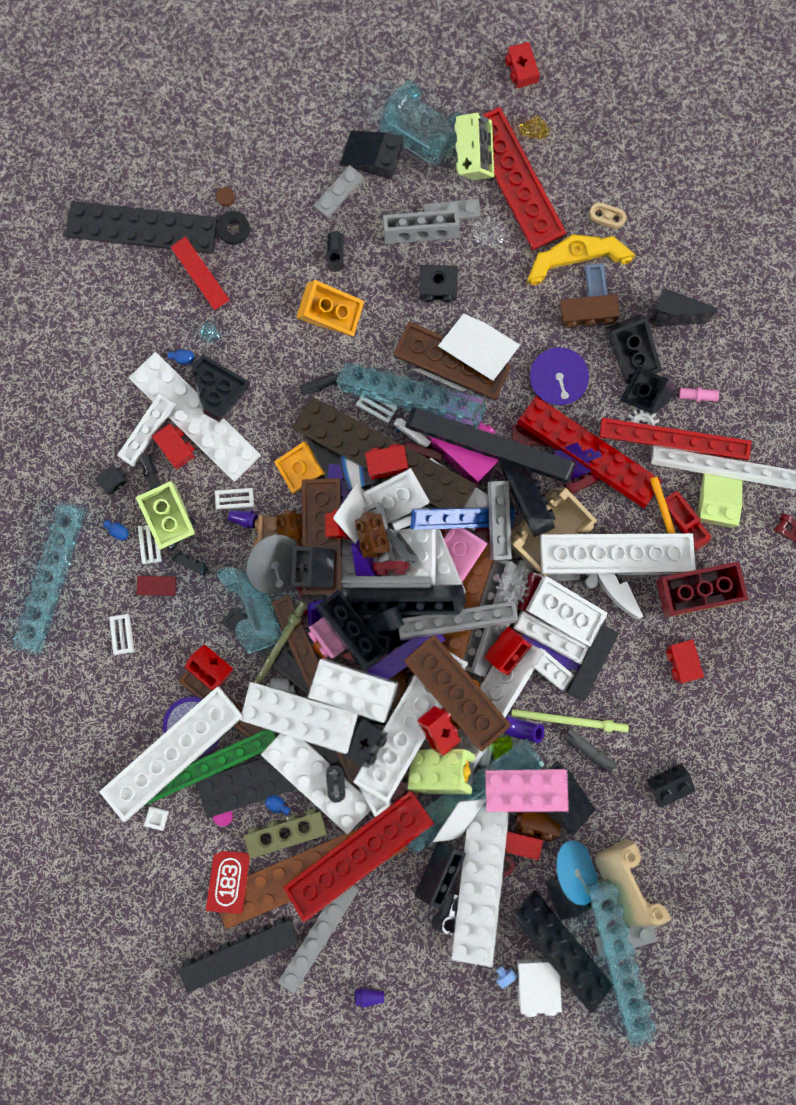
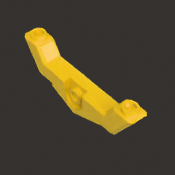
[526,234,636,286]

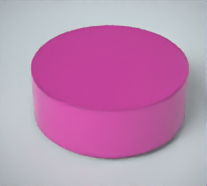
[213,811,233,826]

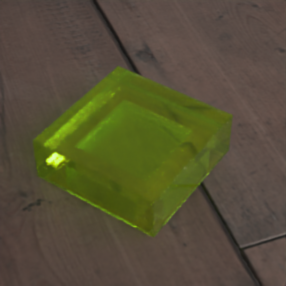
[492,736,514,759]

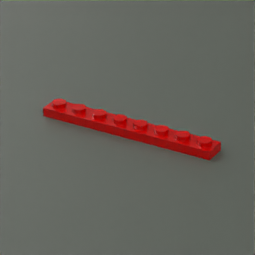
[599,418,752,460]

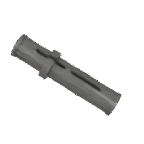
[563,727,618,774]

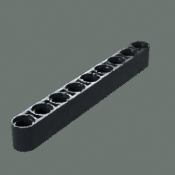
[405,407,576,483]

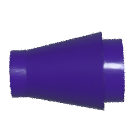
[228,510,258,529]
[355,987,384,1009]

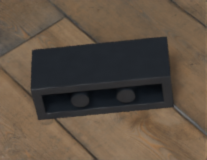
[414,841,466,909]

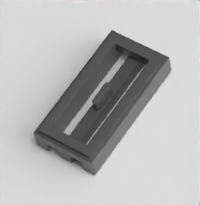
[386,529,419,564]

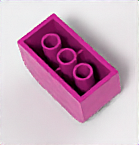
[422,404,499,487]

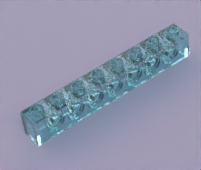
[336,363,487,429]
[13,501,87,655]
[586,879,656,1048]

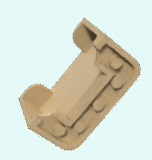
[511,487,597,576]
[595,839,672,927]

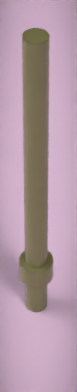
[245,600,308,699]

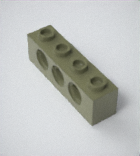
[244,808,328,859]

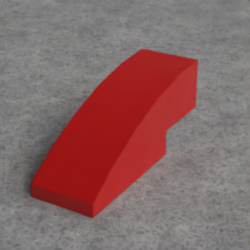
[665,491,712,552]
[505,830,543,860]

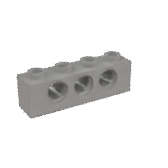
[383,209,460,244]

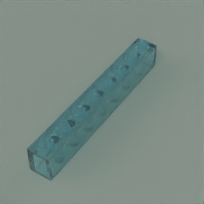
[406,739,544,854]

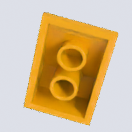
[296,280,365,336]

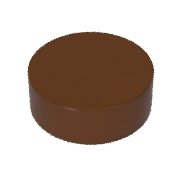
[216,187,235,207]

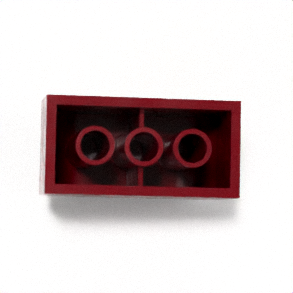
[656,561,749,618]

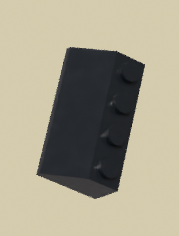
[499,461,556,537]
[315,590,387,671]

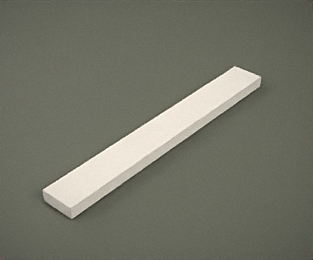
[651,446,796,489]

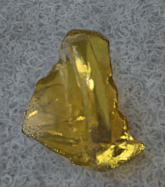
[520,115,551,139]

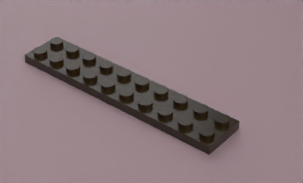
[292,396,477,508]

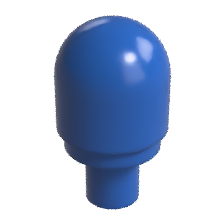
[168,349,195,365]
[103,520,129,541]
[265,795,292,816]

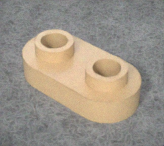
[589,203,627,229]

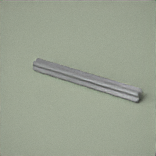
[341,576,433,588]

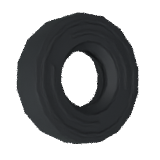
[217,211,250,245]

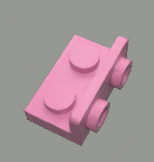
[308,618,346,660]

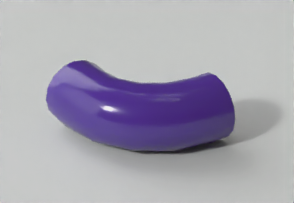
[504,714,544,743]

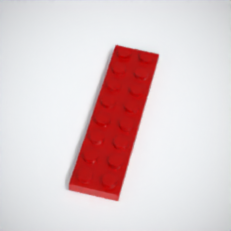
[482,107,567,251]
[517,396,662,509]
[283,791,434,922]

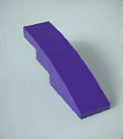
[367,634,446,679]

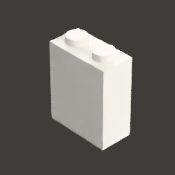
[517,958,562,1017]

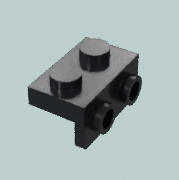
[647,764,696,808]

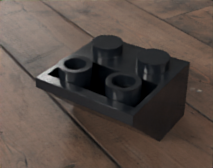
[291,546,335,589]
[545,875,600,920]

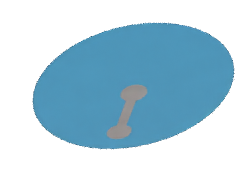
[557,841,598,905]

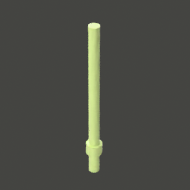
[511,709,629,732]

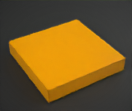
[274,441,325,494]

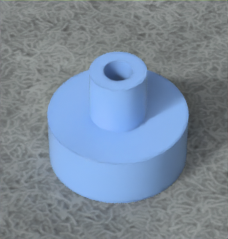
[496,966,517,988]

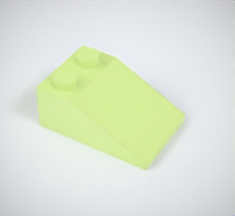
[697,473,742,528]
[136,481,195,550]

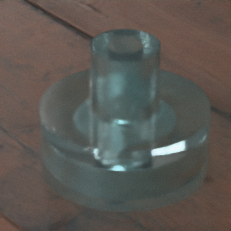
[201,322,220,343]

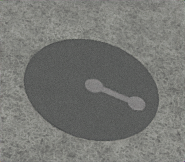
[247,535,299,594]

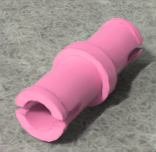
[679,387,719,402]

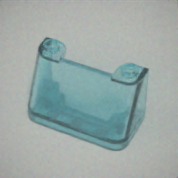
[379,80,464,165]
[216,567,282,654]

